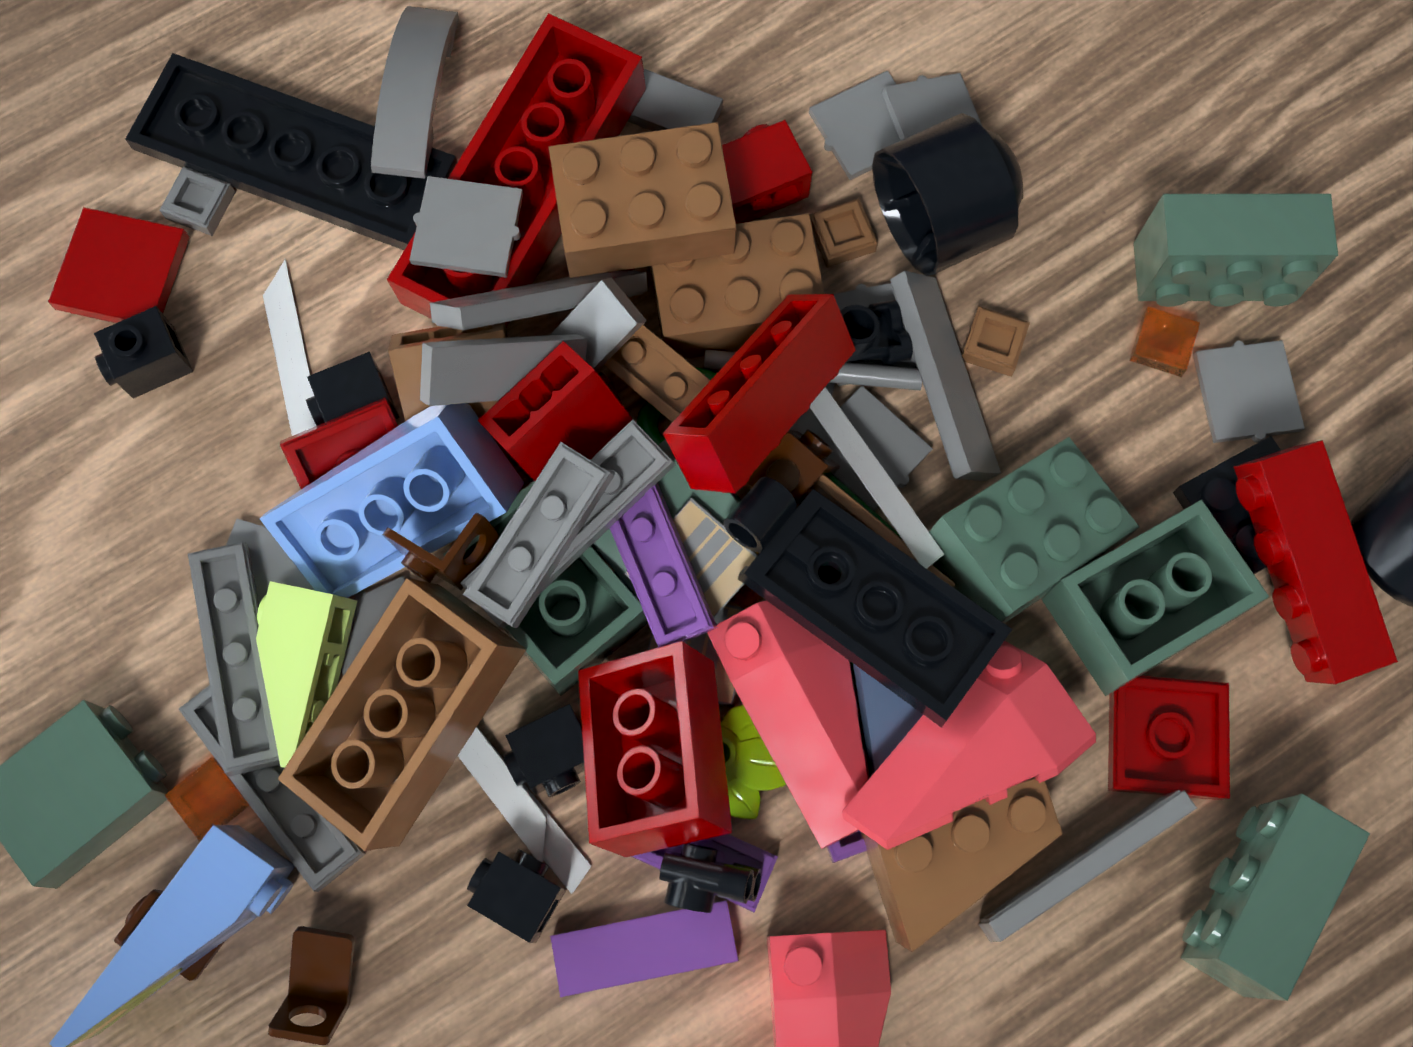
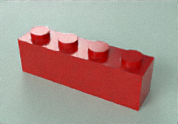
[627,120,812,270]
[663,294,856,494]
[1234,440,1398,685]

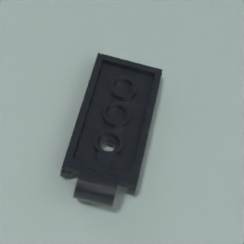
[724,477,1013,728]

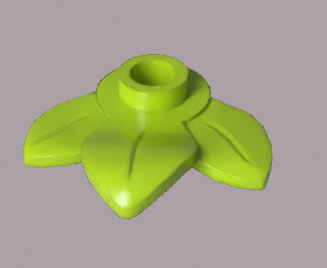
[721,705,786,819]

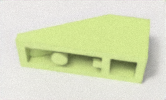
[256,581,357,768]

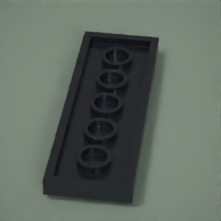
[125,53,458,250]

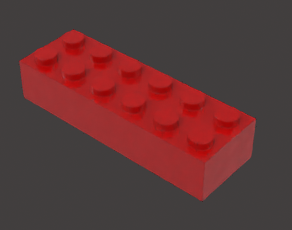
[387,13,646,328]

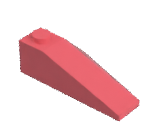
[707,600,869,849]
[842,641,1096,850]
[767,930,891,1047]

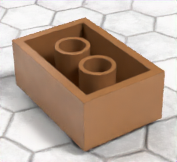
[548,122,736,278]
[650,213,824,359]

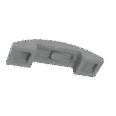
[371,6,459,179]

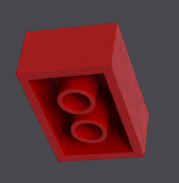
[578,641,733,857]

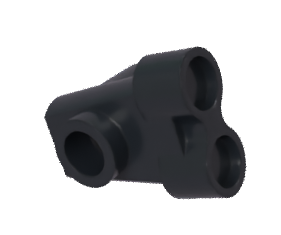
[840,300,913,364]
[659,843,762,913]

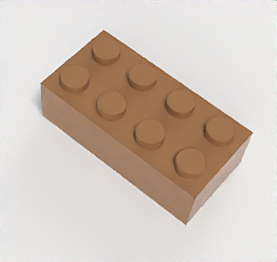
[278,578,527,851]

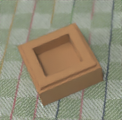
[810,198,878,268]
[962,306,1030,377]

